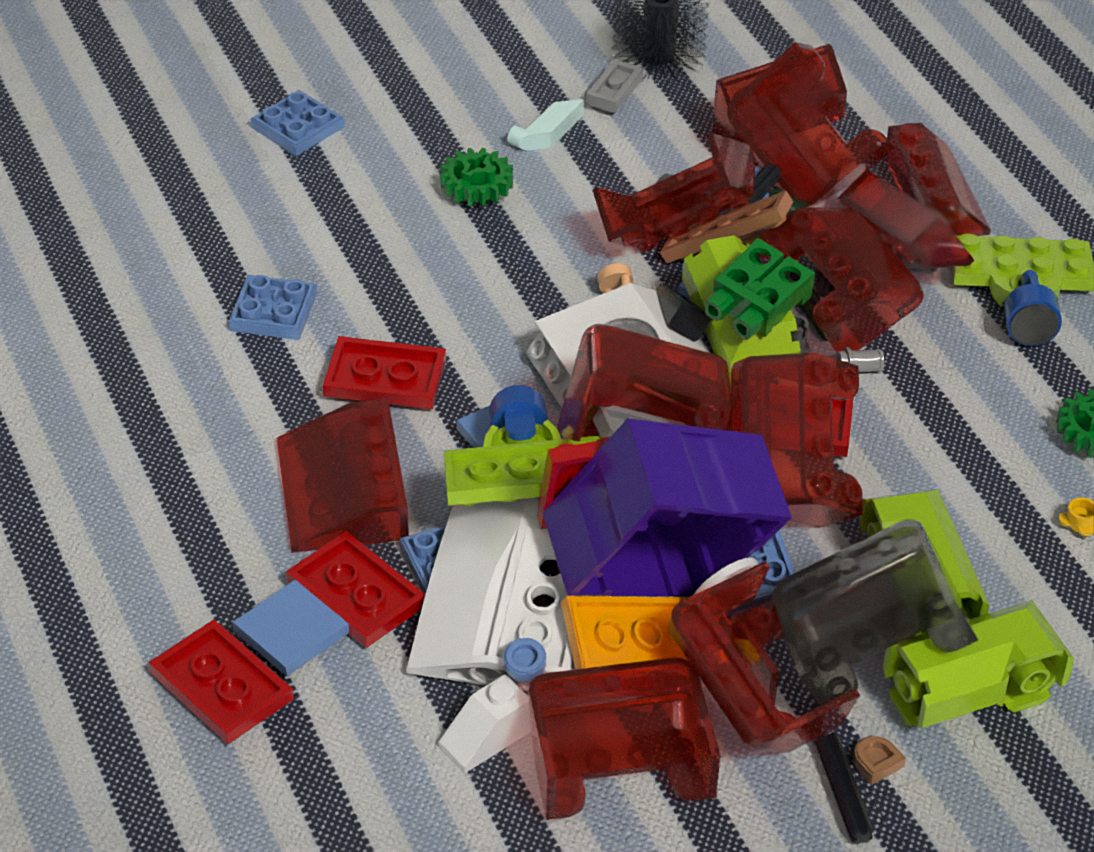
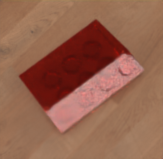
[276,398,409,553]

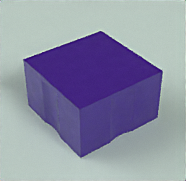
[543,418,792,597]

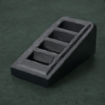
[656,283,711,341]

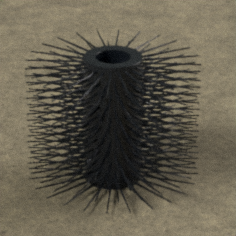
[611,0,710,84]

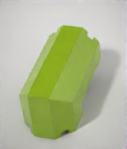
[682,235,801,383]
[859,489,990,639]
[883,600,1074,728]

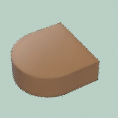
[853,736,906,785]

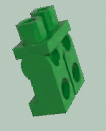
[705,238,815,340]

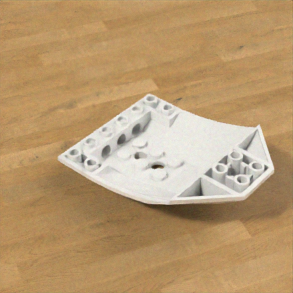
[407,497,658,712]

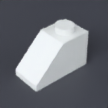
[439,674,532,773]

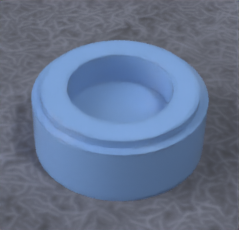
[504,638,547,682]

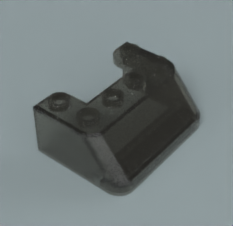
[772,520,979,713]

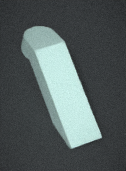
[507,99,584,151]

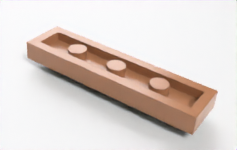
[660,191,793,263]

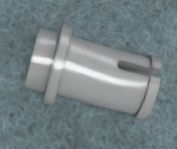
[835,347,884,376]

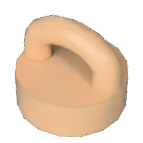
[597,263,634,293]

